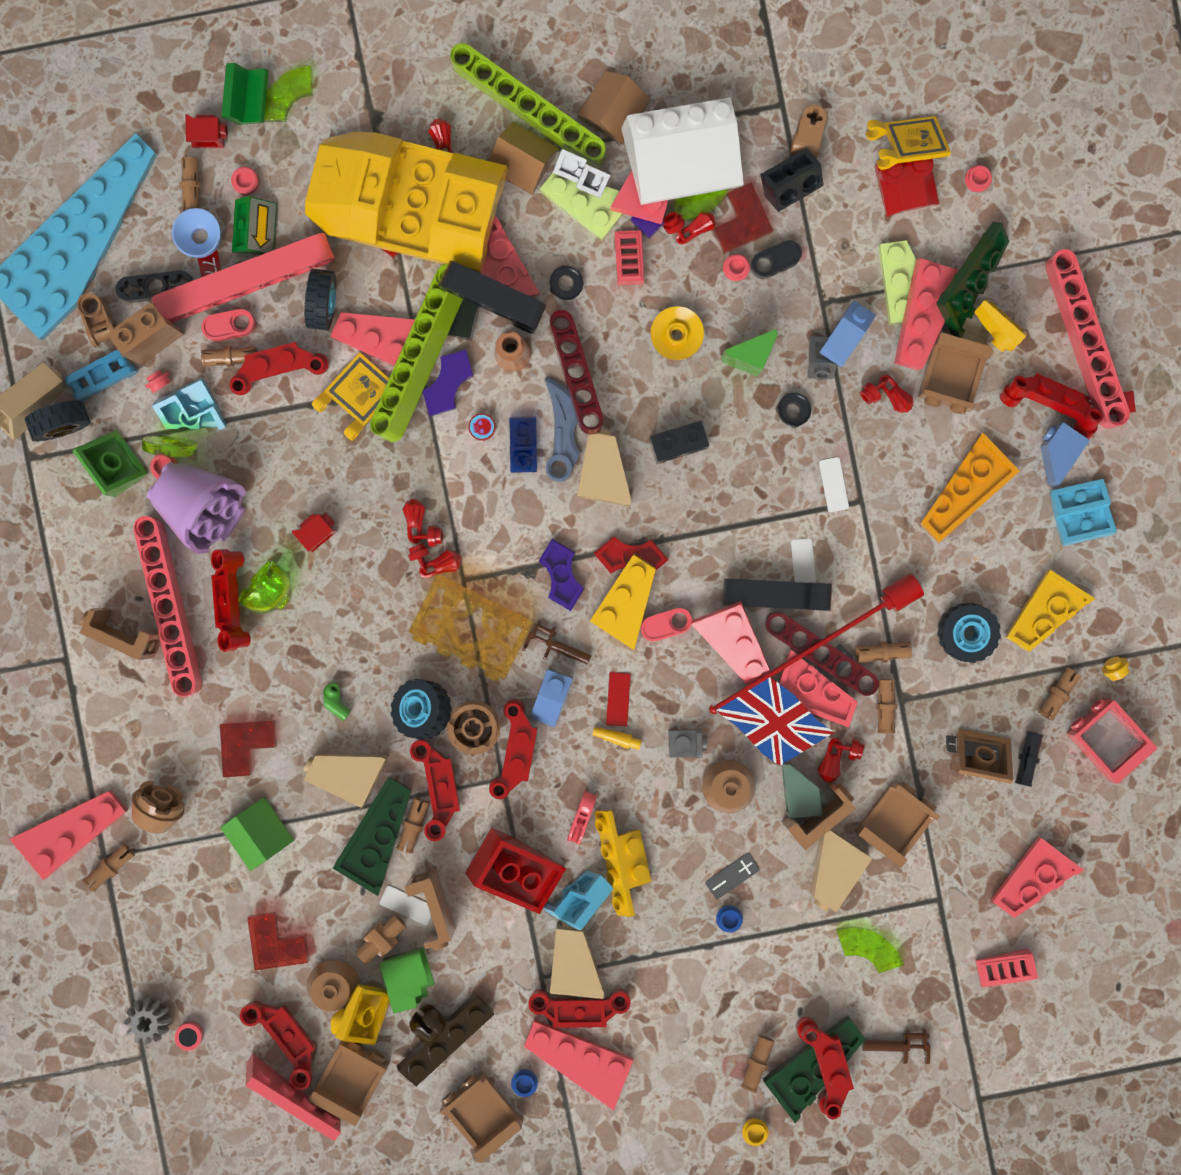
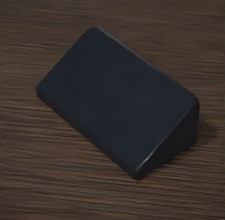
[447,299,480,341]

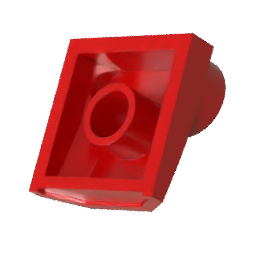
[874,159,939,218]

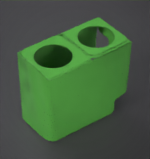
[380,947,435,1014]

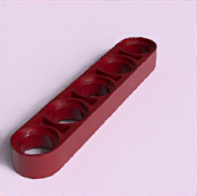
[549,310,603,435]
[765,612,879,696]

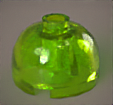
[238,560,290,614]

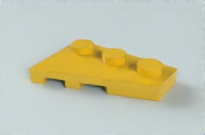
[590,554,656,650]
[1004,570,1095,652]

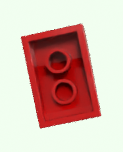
[465,827,566,914]

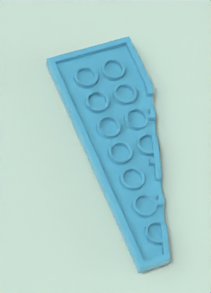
[0,133,157,341]

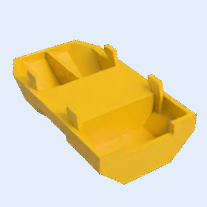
[305,131,508,274]

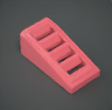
[615,230,644,286]
[975,949,1038,987]

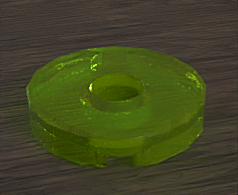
[142,436,198,457]

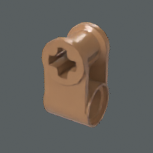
[789,105,827,159]
[77,293,118,348]

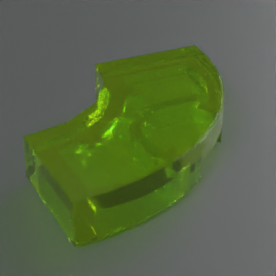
[264,66,313,122]
[674,189,729,221]
[836,927,904,973]

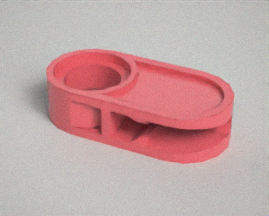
[202,309,256,342]
[640,608,692,641]
[567,791,597,845]

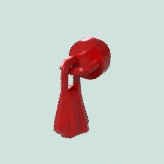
[428,118,454,154]
[663,212,716,245]
[860,375,914,413]
[402,499,443,547]
[408,543,462,578]
[817,738,864,783]

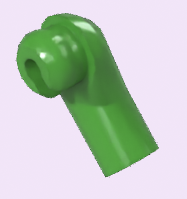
[323,682,351,721]

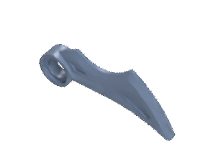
[545,377,581,482]

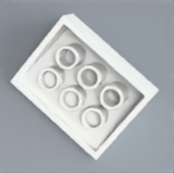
[621,97,744,205]

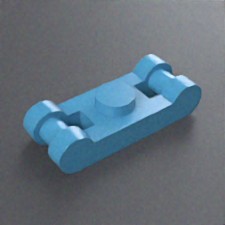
[64,349,138,402]

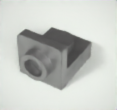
[807,336,837,380]
[668,729,707,758]

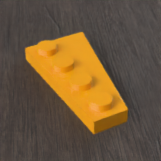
[920,433,1020,544]

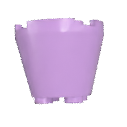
[147,462,246,554]

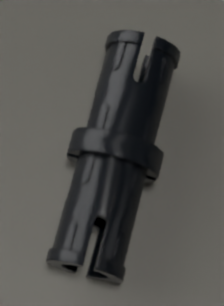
[1014,731,1044,787]

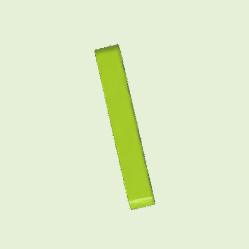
[450,43,605,165]
[370,264,463,442]

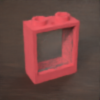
[1066,698,1158,784]

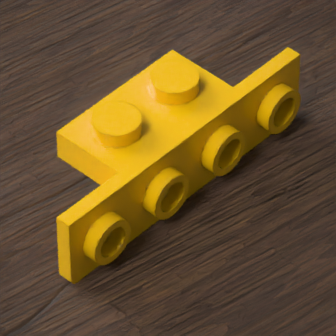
[595,810,651,917]

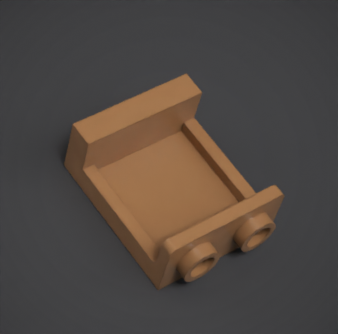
[107,303,184,365]
[918,332,993,415]
[79,608,161,660]
[854,781,940,868]
[781,782,856,851]
[405,869,456,950]
[308,1040,390,1127]
[439,1071,523,1163]

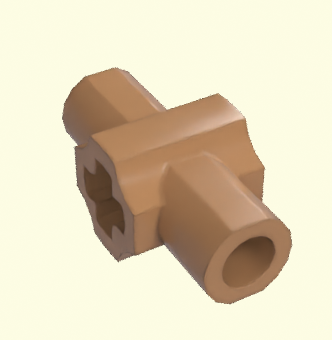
[356,914,407,964]

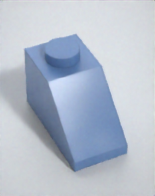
[819,301,876,367]
[1040,422,1090,487]
[530,668,573,727]

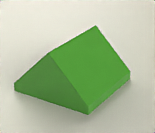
[721,329,778,377]
[73,430,148,497]
[220,797,295,871]

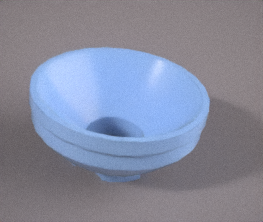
[172,208,222,258]

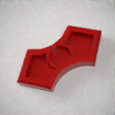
[594,537,668,574]

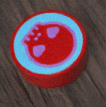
[468,413,496,441]

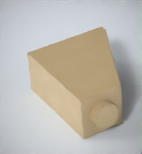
[0,362,63,441]
[577,429,631,507]
[303,753,388,808]
[810,830,872,912]
[550,922,604,999]

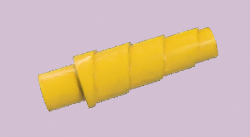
[592,727,642,750]

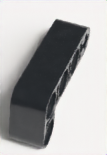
[438,261,546,334]
[723,578,832,611]

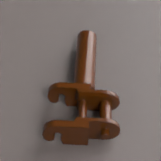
[522,620,592,665]
[862,1029,931,1064]

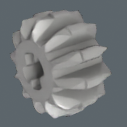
[124,997,172,1045]

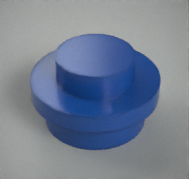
[716,905,743,933]
[511,1069,538,1097]

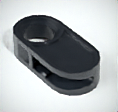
[751,240,802,279]

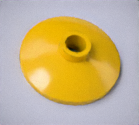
[650,306,704,360]

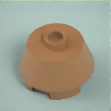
[447,701,500,755]
[702,760,756,814]
[132,781,185,834]
[307,960,360,1013]

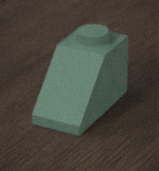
[781,762,826,819]

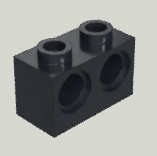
[760,148,824,212]
[649,420,709,464]

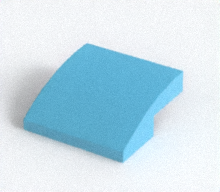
[1050,479,1117,546]

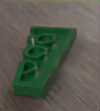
[936,222,1009,338]
[333,776,412,896]
[762,1015,866,1123]

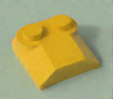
[974,298,1027,352]
[330,984,390,1045]

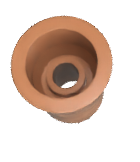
[494,331,531,371]

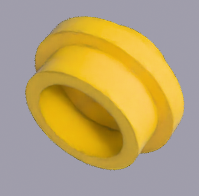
[1102,657,1130,681]
[742,1118,769,1146]

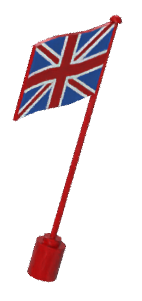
[709,573,924,766]

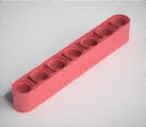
[151,233,335,322]
[1045,249,1130,429]
[133,516,202,697]

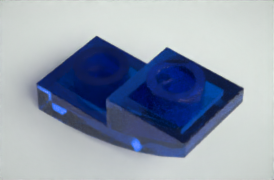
[509,416,537,473]

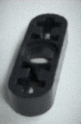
[115,270,194,303]

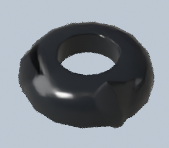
[549,265,584,301]
[775,392,811,428]

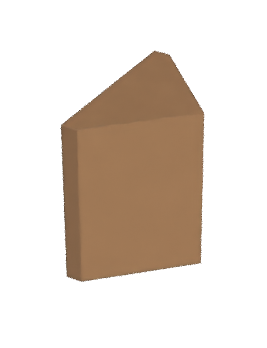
[577,71,650,145]
[489,122,559,195]
[950,729,1013,784]

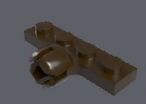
[397,993,495,1087]

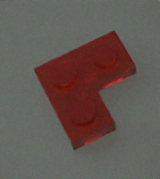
[713,182,773,254]
[220,720,277,777]
[247,912,310,971]

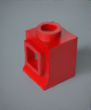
[185,114,228,148]
[291,512,337,553]

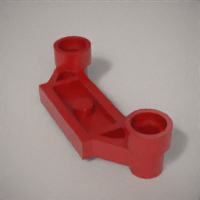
[229,342,330,396]
[1000,373,1103,439]
[211,549,251,652]
[489,699,538,800]
[410,739,461,842]
[528,988,631,1028]
[240,1001,317,1091]
[796,1017,854,1120]

